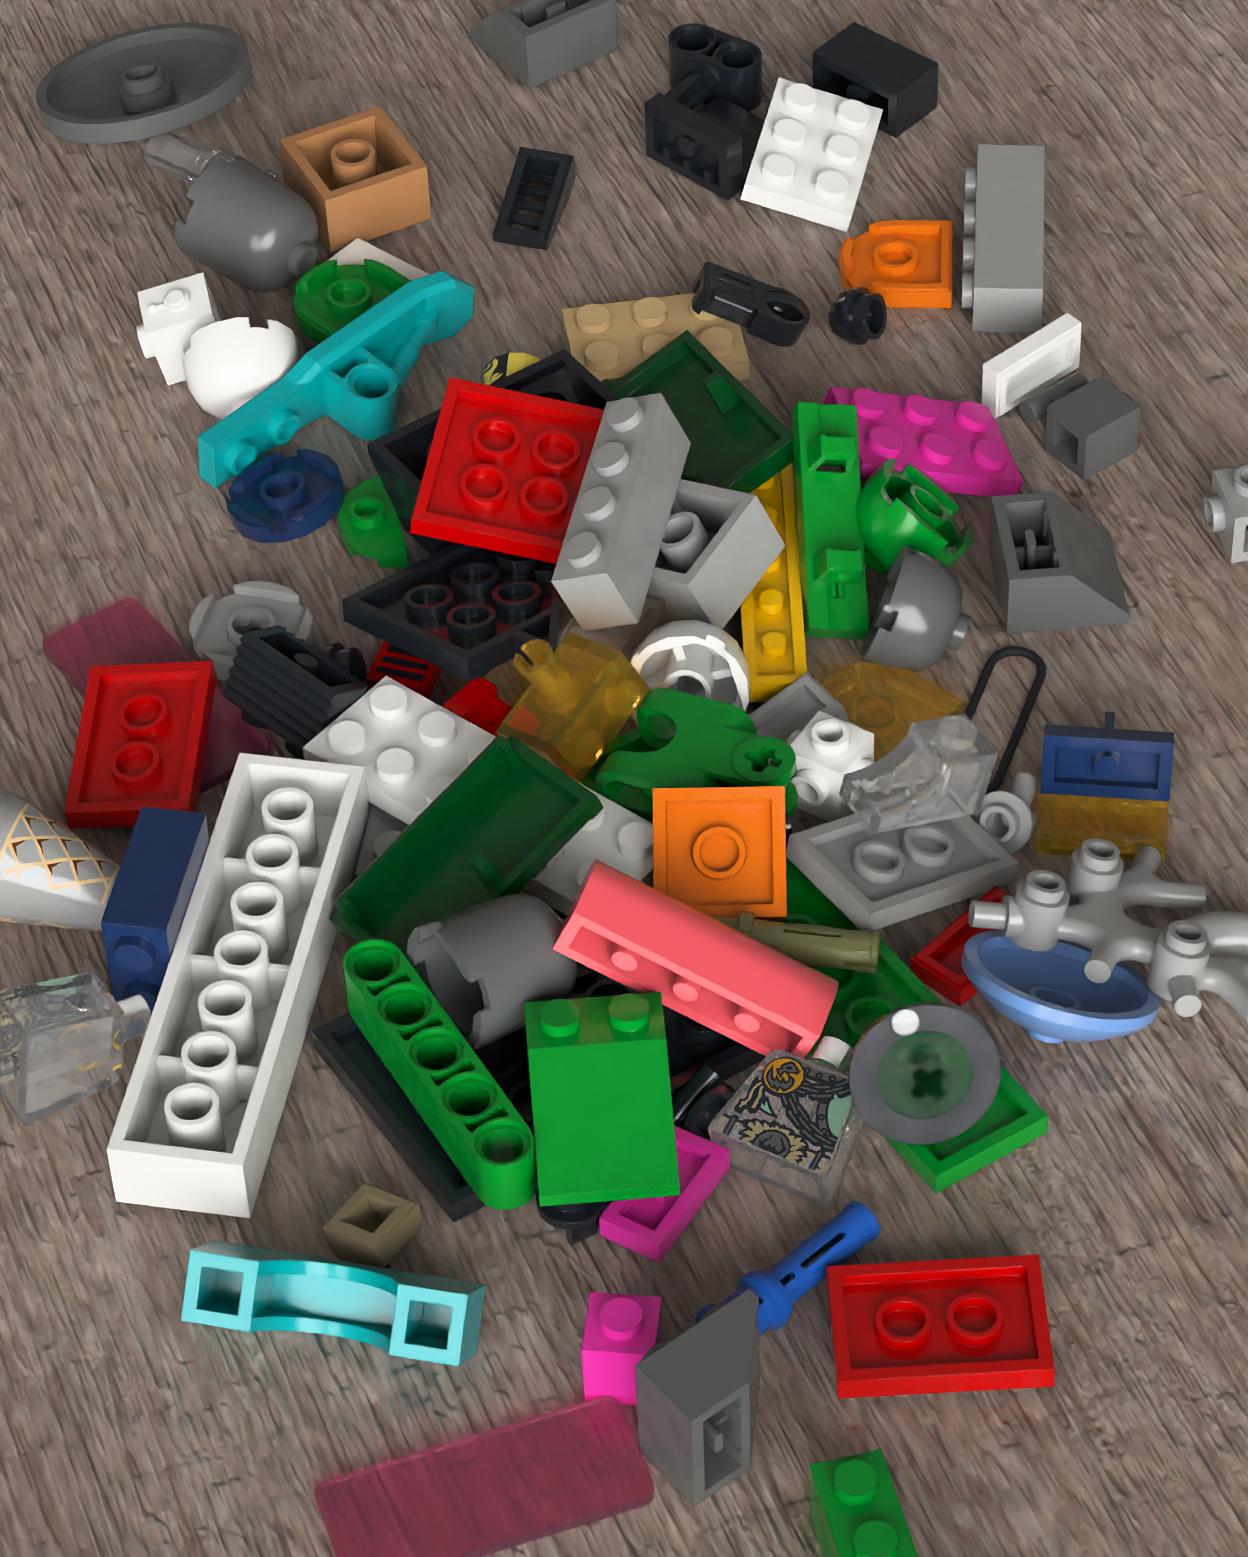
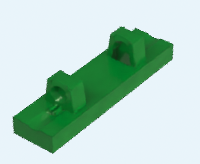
[791,402,869,640]

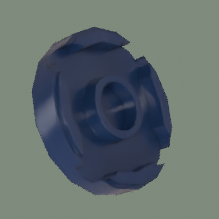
[227,449,346,543]

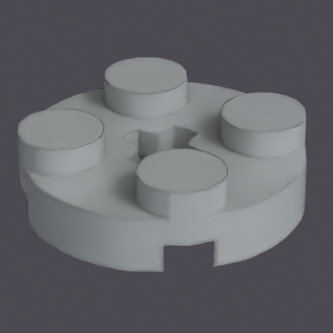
[189,581,314,681]

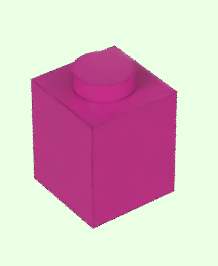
[581,1292,663,1405]

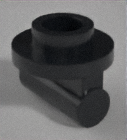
[672,1062,741,1143]

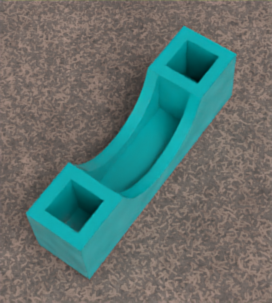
[181,1240,486,1366]

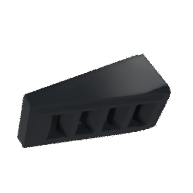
[493,147,576,250]

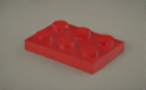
[64,661,217,829]
[826,1254,1055,1399]

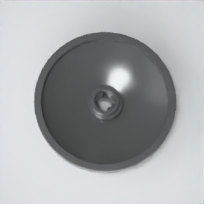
[36,23,252,144]

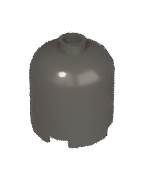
[175,155,319,293]
[406,893,577,1050]

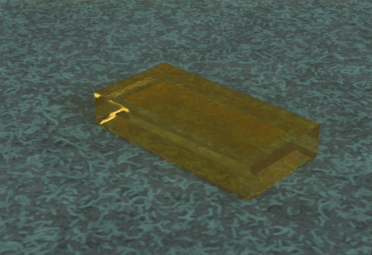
[1036,793,1169,862]

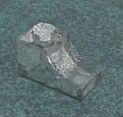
[839,714,998,834]

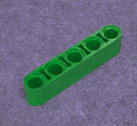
[343,939,537,1210]

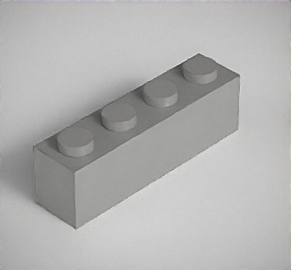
[961,144,1045,333]
[551,393,691,631]

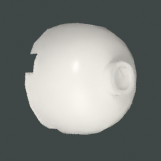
[182,317,300,419]
[624,620,751,726]

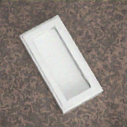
[981,313,1082,418]

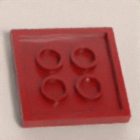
[410,377,604,564]

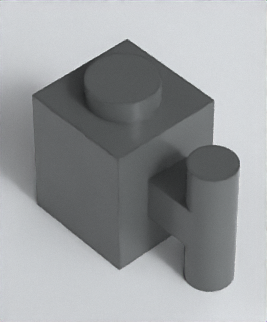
[1019,372,1141,480]

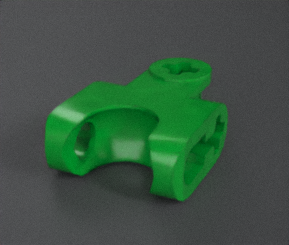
[595,687,798,822]

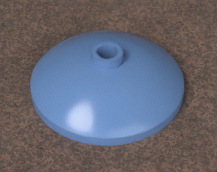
[961,930,1160,1043]

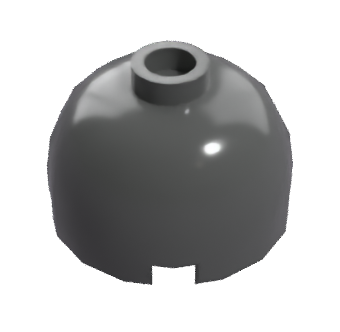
[860,545,970,674]

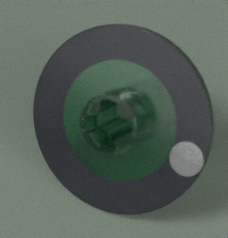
[848,1002,1001,1145]

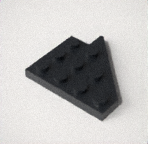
[342,543,562,681]

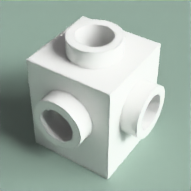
[787,711,878,822]

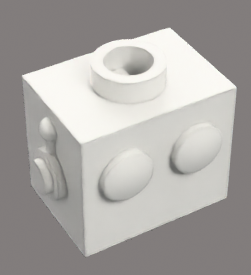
[136,272,223,385]

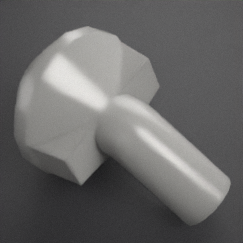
[972,772,1039,853]

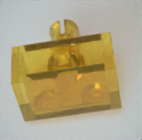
[496,632,651,784]

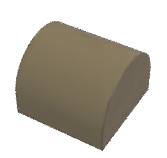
[322,1182,423,1268]

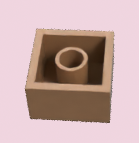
[279,106,431,253]

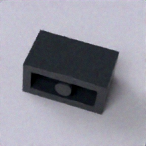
[813,22,938,138]

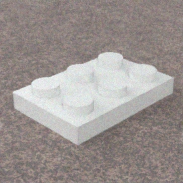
[740,77,883,232]

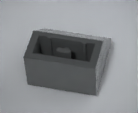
[470,0,618,89]
[989,491,1130,634]
[635,1289,760,1507]

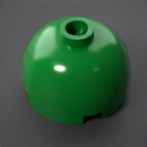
[856,458,974,574]

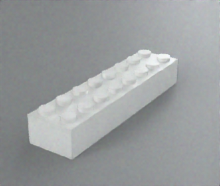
[107,753,370,1218]

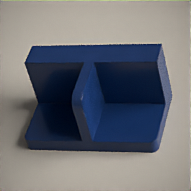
[1040,711,1174,802]

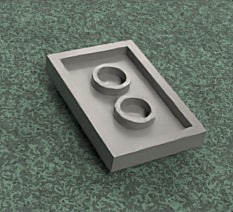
[786,787,1019,931]

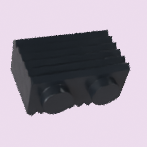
[222,625,368,759]

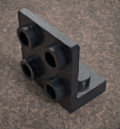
[644,92,765,200]

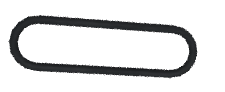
[940,647,1046,800]

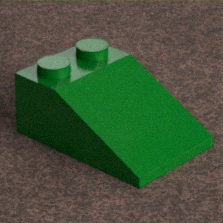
[524,992,680,1207]

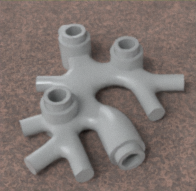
[968,838,1248,1024]

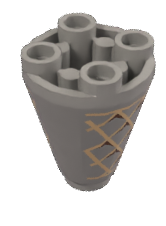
[0,789,121,932]

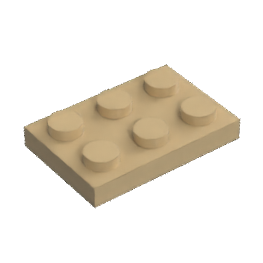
[561,293,750,385]

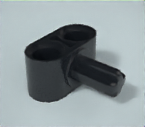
[665,23,762,112]

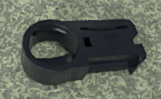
[692,262,811,347]

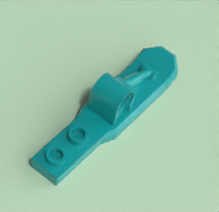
[198,271,475,489]

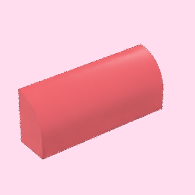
[553,859,839,1061]

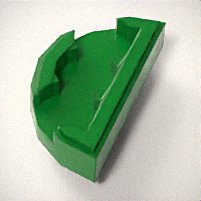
[338,476,408,568]

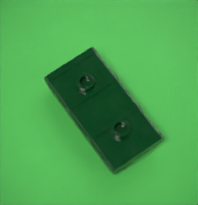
[601,330,794,494]
[329,735,604,980]

